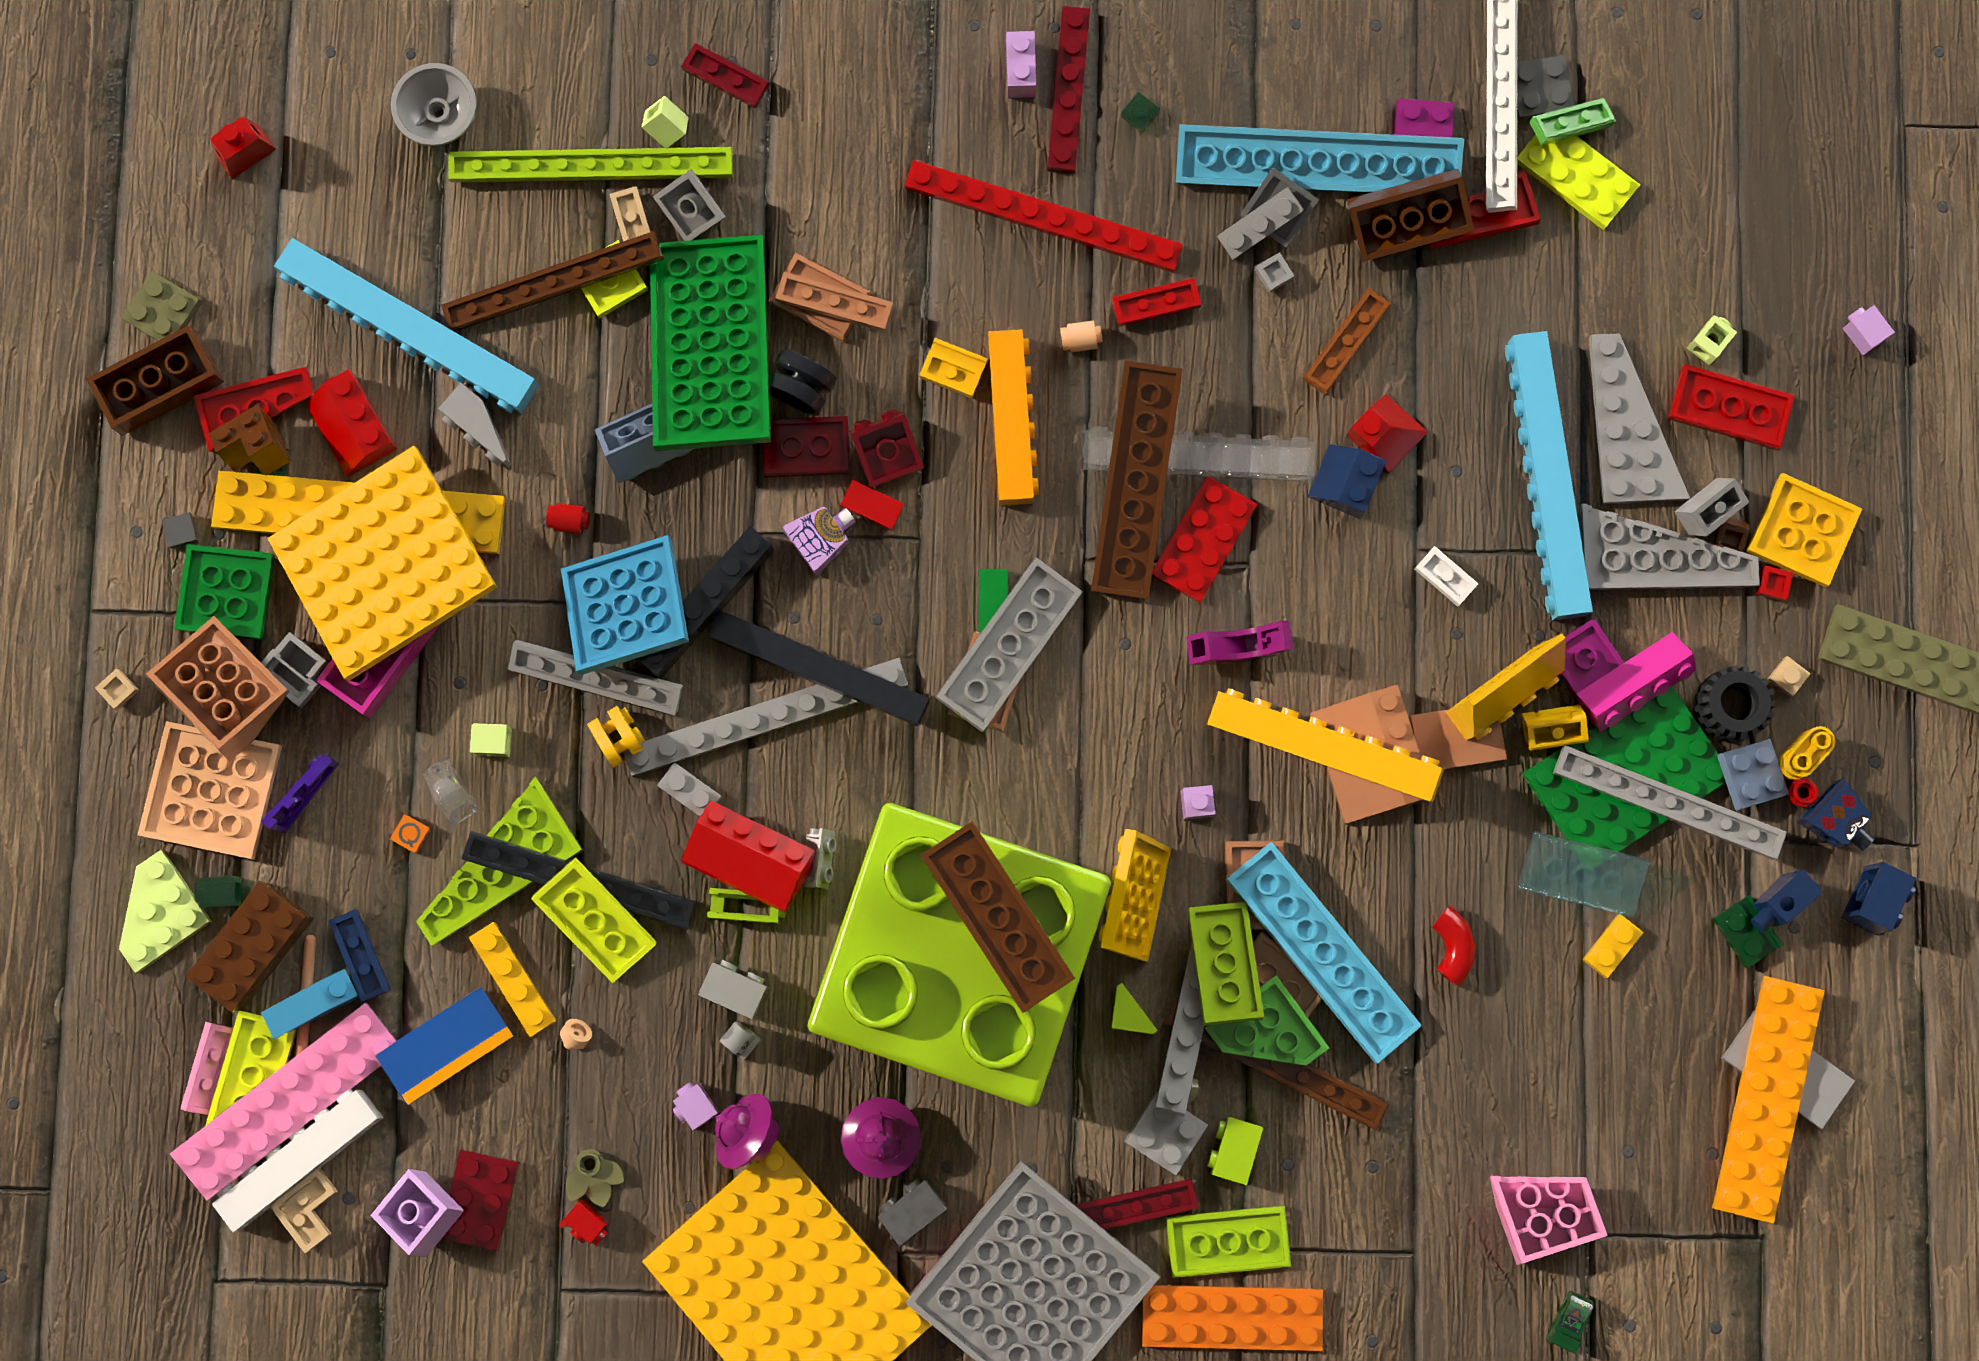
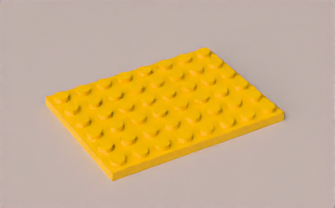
[642,1141,932,1361]

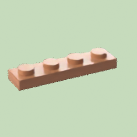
[775,272,894,332]

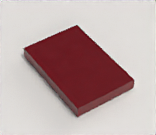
[763,416,850,478]

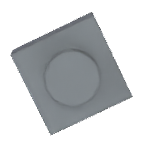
[1255,252,1295,293]

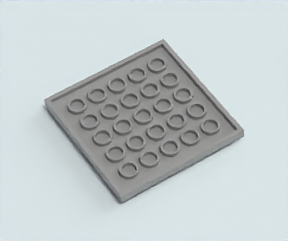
[906,1161,1160,1361]

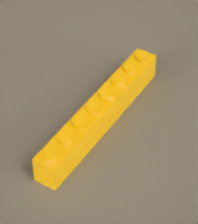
[1207,688,1444,802]

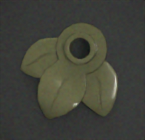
[566,1149,624,1208]

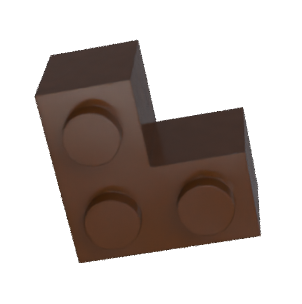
[209,404,291,476]

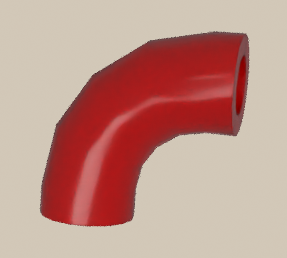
[1432,905,1475,988]

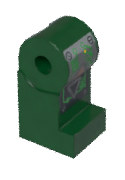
[1545,1291,1593,1354]

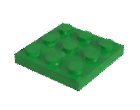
[174,544,276,640]

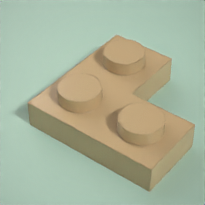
[270,1168,338,1253]

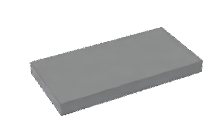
[1721,1010,1855,1129]

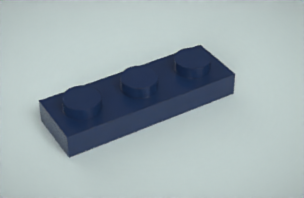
[329,909,391,1002]

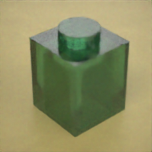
[194,876,242,909]

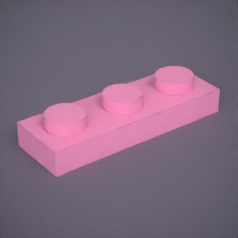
[180,1022,233,1115]

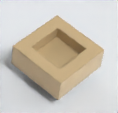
[1767,656,1810,697]
[95,668,139,710]

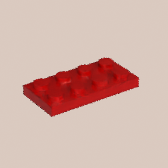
[1152,476,1258,604]

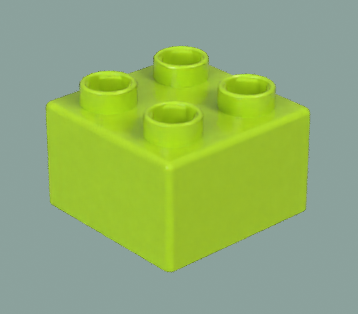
[807,803,1111,1107]

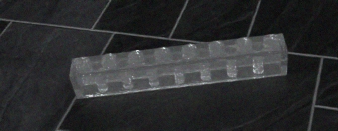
[1083,426,1316,482]

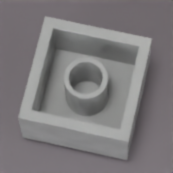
[1124,1091,1208,1175]

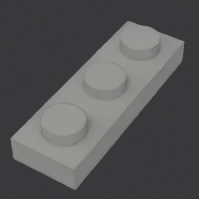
[1217,187,1304,260]

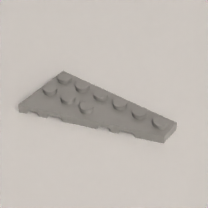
[1589,333,1690,505]
[1580,503,1760,590]

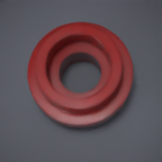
[1788,778,1818,807]

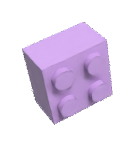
[370,1169,464,1257]

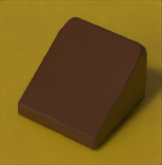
[1713,518,1751,552]

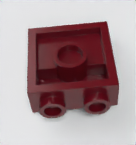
[849,409,924,488]

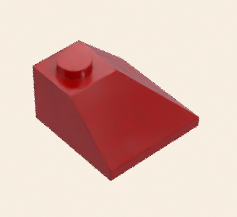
[1347,394,1428,474]

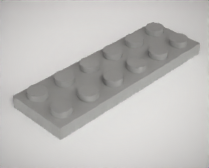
[935,557,1083,732]

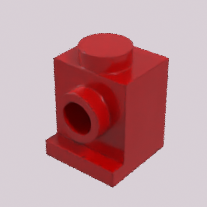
[559,1200,610,1247]

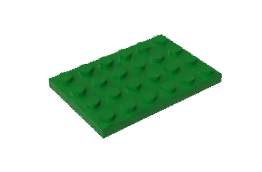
[1522,686,1726,871]

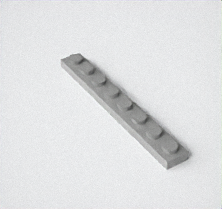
[1553,746,1787,860]

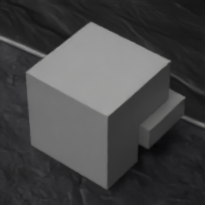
[261,632,329,708]

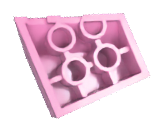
[1490,1176,1608,1265]

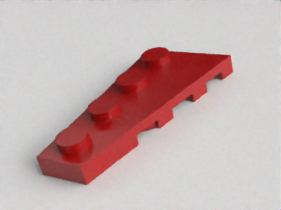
[1428,170,1541,249]
[194,367,315,452]

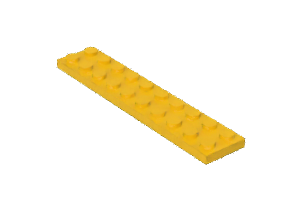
[211,470,506,554]

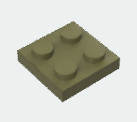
[120,271,202,341]

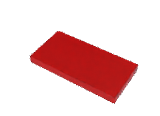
[1668,364,1795,451]

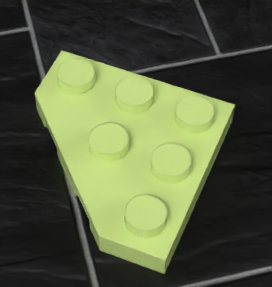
[119,850,212,973]

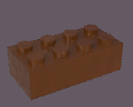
[86,325,224,436]
[185,881,314,1013]

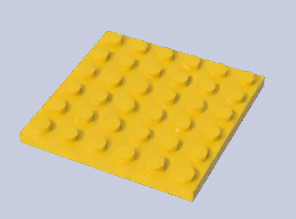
[267,446,497,682]

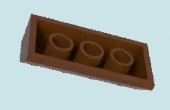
[1347,169,1475,262]

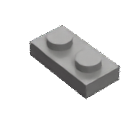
[657,762,722,816]

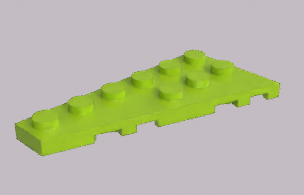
[416,776,583,947]

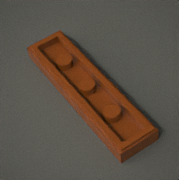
[1303,287,1392,396]

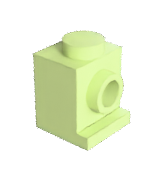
[1687,315,1737,365]

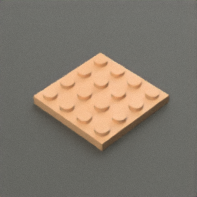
[138,721,282,860]

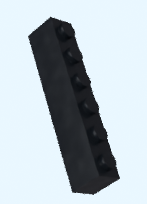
[636,526,774,679]

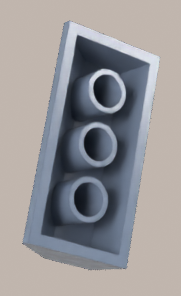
[594,404,695,483]

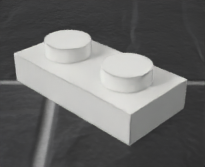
[1414,546,1478,607]

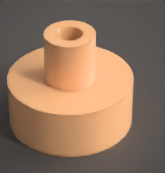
[560,1019,592,1050]

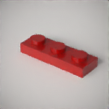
[1111,278,1202,327]

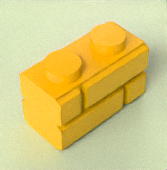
[1522,704,1589,751]

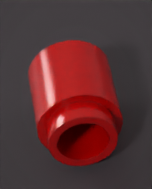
[546,503,590,535]

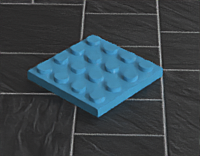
[561,535,689,675]

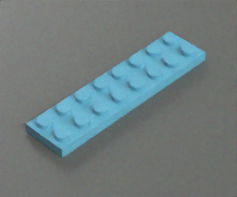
[1225,842,1422,1064]

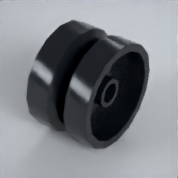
[769,350,837,416]

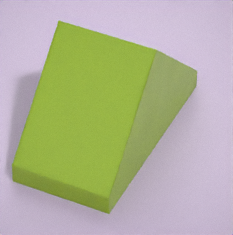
[1110,983,1158,1034]

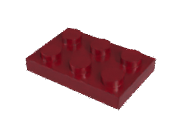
[441,1149,520,1251]

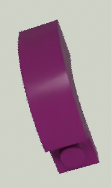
[1186,621,1293,665]

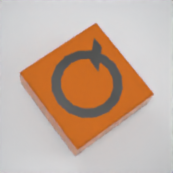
[390,814,431,854]

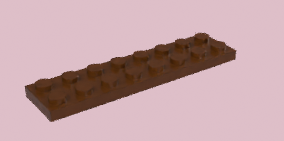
[1091,360,1183,599]

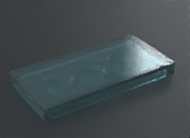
[1518,831,1650,917]

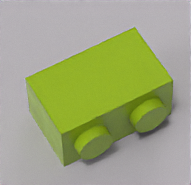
[1207,1116,1263,1185]

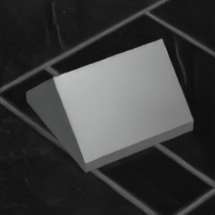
[653,169,726,241]

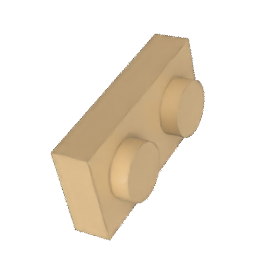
[609,186,650,241]

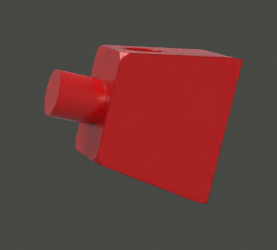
[210,117,276,179]

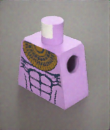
[782,507,856,576]

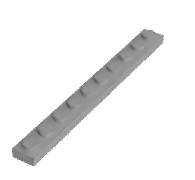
[624,658,908,777]

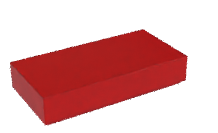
[840,480,905,531]

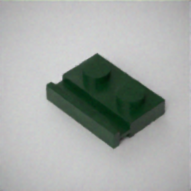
[1712,895,1783,968]

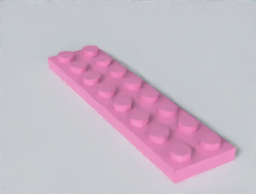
[170,1002,396,1201]

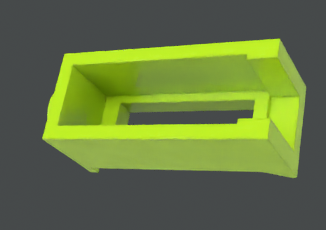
[707,888,787,924]

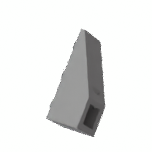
[438,383,511,468]

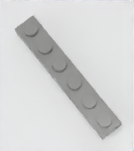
[508,640,683,715]
[1155,941,1204,1117]

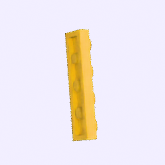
[469,922,557,1037]

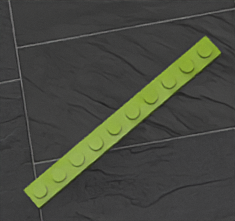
[448,147,733,183]

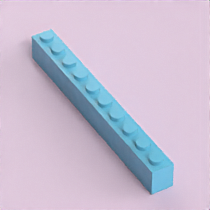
[274,238,539,414]
[1505,331,1593,621]

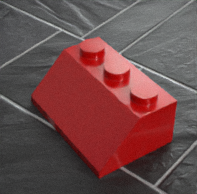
[306,369,397,477]

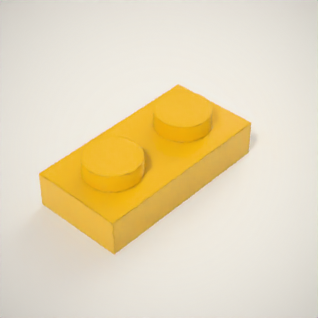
[1582,914,1644,979]

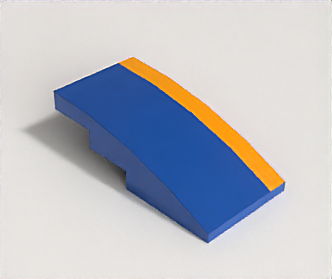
[375,987,513,1106]

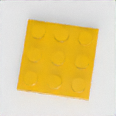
[1746,473,1862,588]

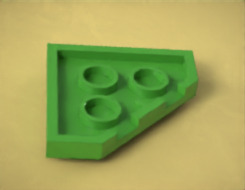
[1204,976,1329,1066]

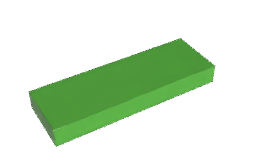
[1529,98,1616,146]

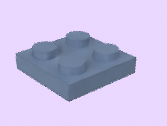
[1717,739,1789,811]

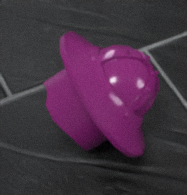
[715,1094,779,1169]
[841,1097,921,1179]

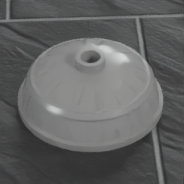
[391,63,477,146]

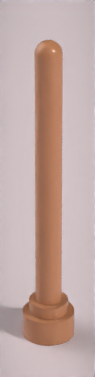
[292,935,316,1059]

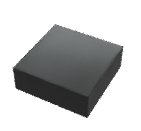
[162,512,199,549]

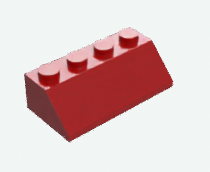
[681,801,815,913]

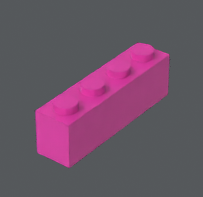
[1576,632,1696,732]

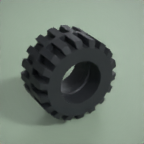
[1694,665,1776,742]

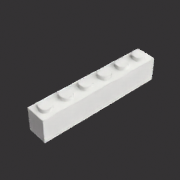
[212,1089,384,1233]

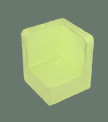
[642,96,689,148]
[470,723,512,757]

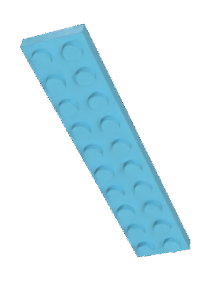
[1176,124,1464,192]

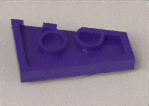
[261,754,339,833]

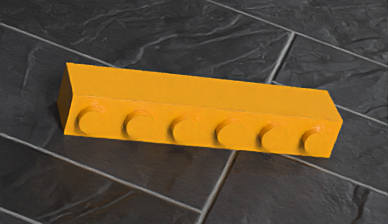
[988,329,1039,506]

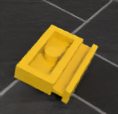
[919,338,988,398]

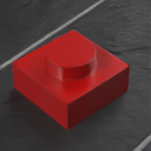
[1756,565,1793,602]

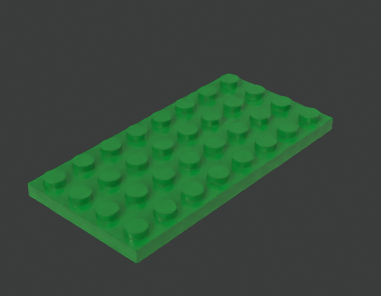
[650,234,771,451]

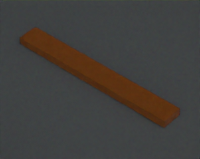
[441,231,665,332]
[1163,997,1389,1131]

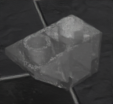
[423,757,478,826]

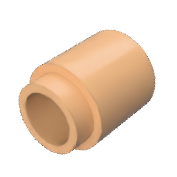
[1060,320,1103,353]

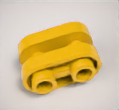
[587,706,645,768]
[1778,726,1835,780]

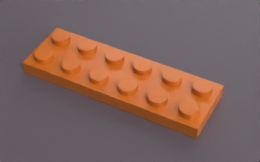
[1142,1285,1323,1351]

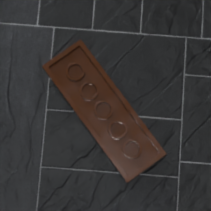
[920,821,1075,1013]

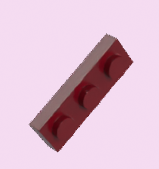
[681,43,769,109]

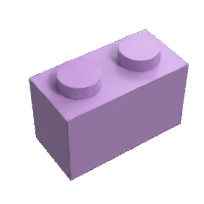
[1006,31,1036,98]

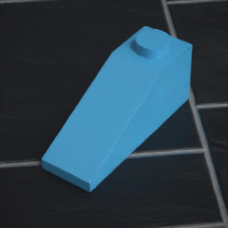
[261,969,358,1039]

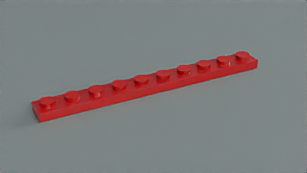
[905,160,1183,273]

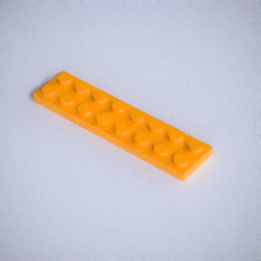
[1712,976,1825,1224]

